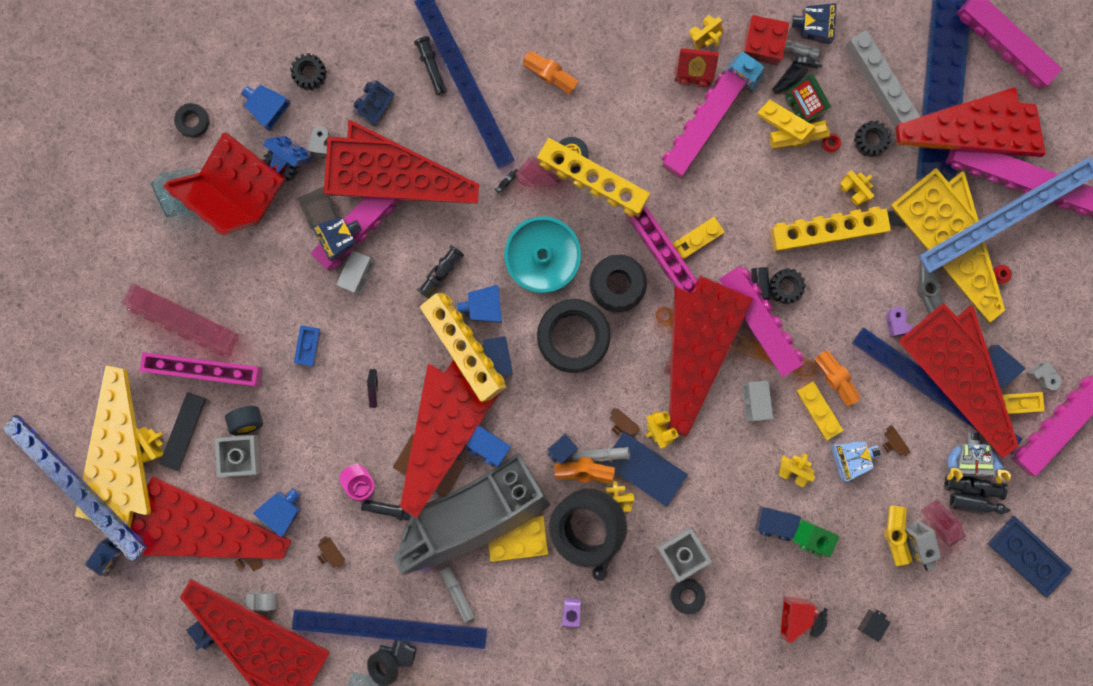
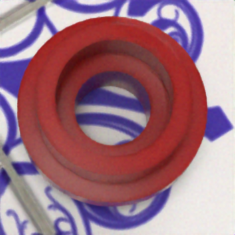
[822,133,841,153]
[993,265,1012,284]

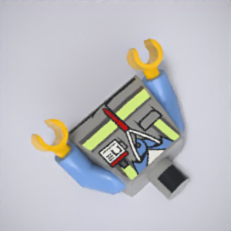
[947,432,1011,484]

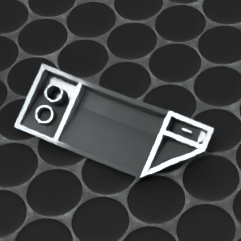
[394,453,551,575]

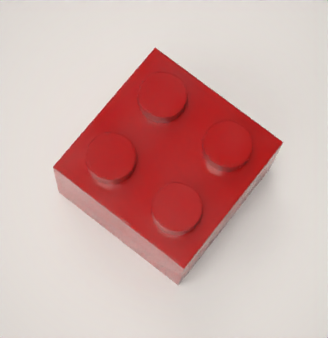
[742,15,790,66]

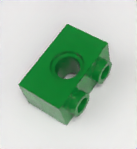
[792,519,840,558]

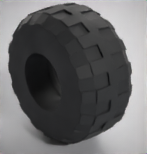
[589,254,647,312]

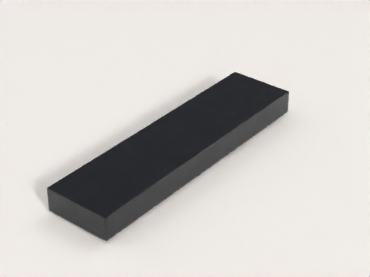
[159,392,206,471]

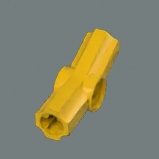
[769,120,830,150]
[884,505,913,566]

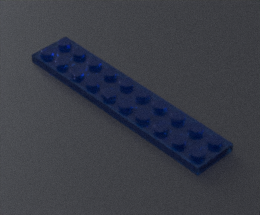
[916,0,970,182]

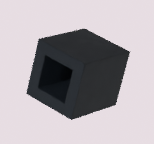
[858,609,891,642]

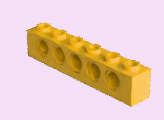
[537,138,650,217]
[770,206,891,252]
[420,293,507,402]

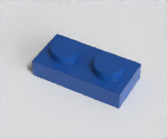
[294,325,321,366]

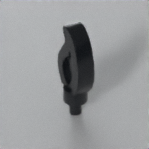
[793,56,823,69]
[495,169,518,193]
[883,208,908,228]
[810,608,828,637]

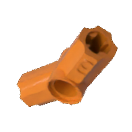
[522,51,578,95]
[814,350,861,407]
[554,457,615,484]

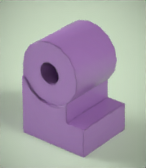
[886,307,913,337]
[562,597,581,628]

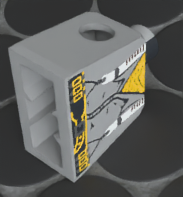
[905,521,941,571]

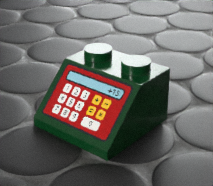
[785,73,831,123]

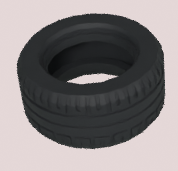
[537,299,611,373]
[549,488,627,568]

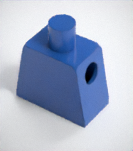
[241,85,290,131]
[457,285,502,323]
[253,488,301,537]

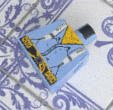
[830,441,881,481]

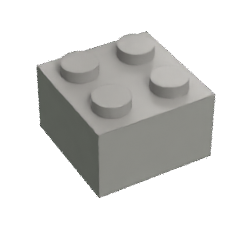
[215,435,262,477]
[656,526,712,583]

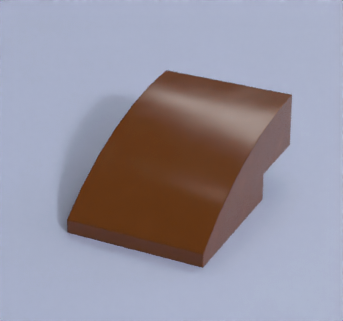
[392,434,466,496]

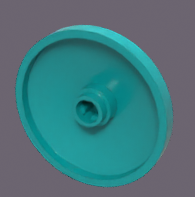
[504,216,581,293]

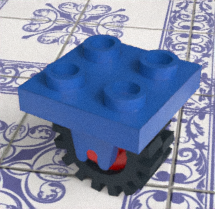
[263,136,313,183]

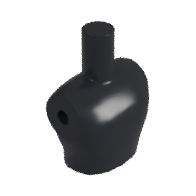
[379,640,417,667]

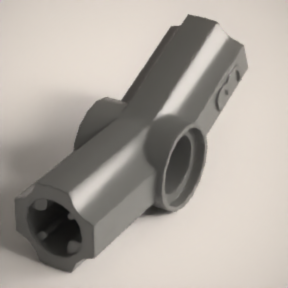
[917,261,944,314]

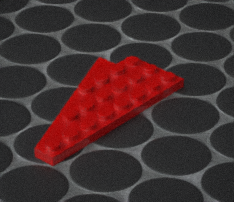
[895,87,1046,157]
[323,120,479,204]
[668,275,753,438]
[898,303,1019,458]
[400,359,501,518]
[128,476,292,559]
[179,578,330,686]

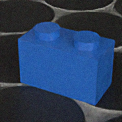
[466,425,511,467]

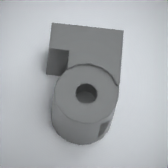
[308,126,331,157]
[1027,361,1062,390]
[246,591,277,611]

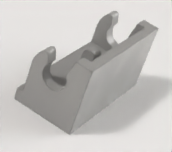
[336,250,376,296]
[742,380,773,421]

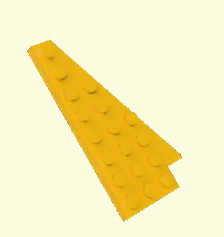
[890,168,1005,323]
[75,365,151,530]

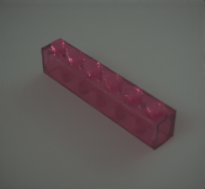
[122,283,240,356]

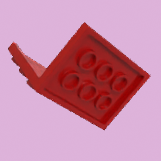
[163,132,286,236]

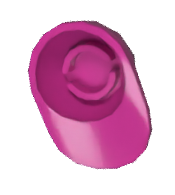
[339,464,375,502]

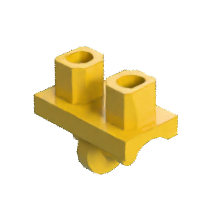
[689,15,724,50]
[838,170,874,206]
[645,410,678,449]
[135,427,164,463]
[779,453,815,488]
[606,481,635,512]

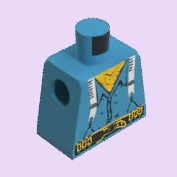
[723,52,765,93]

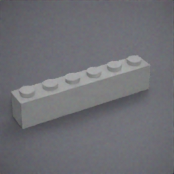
[845,30,920,128]

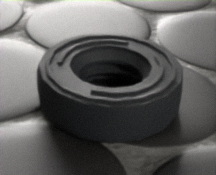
[174,103,210,138]
[670,579,706,615]
[367,651,398,686]

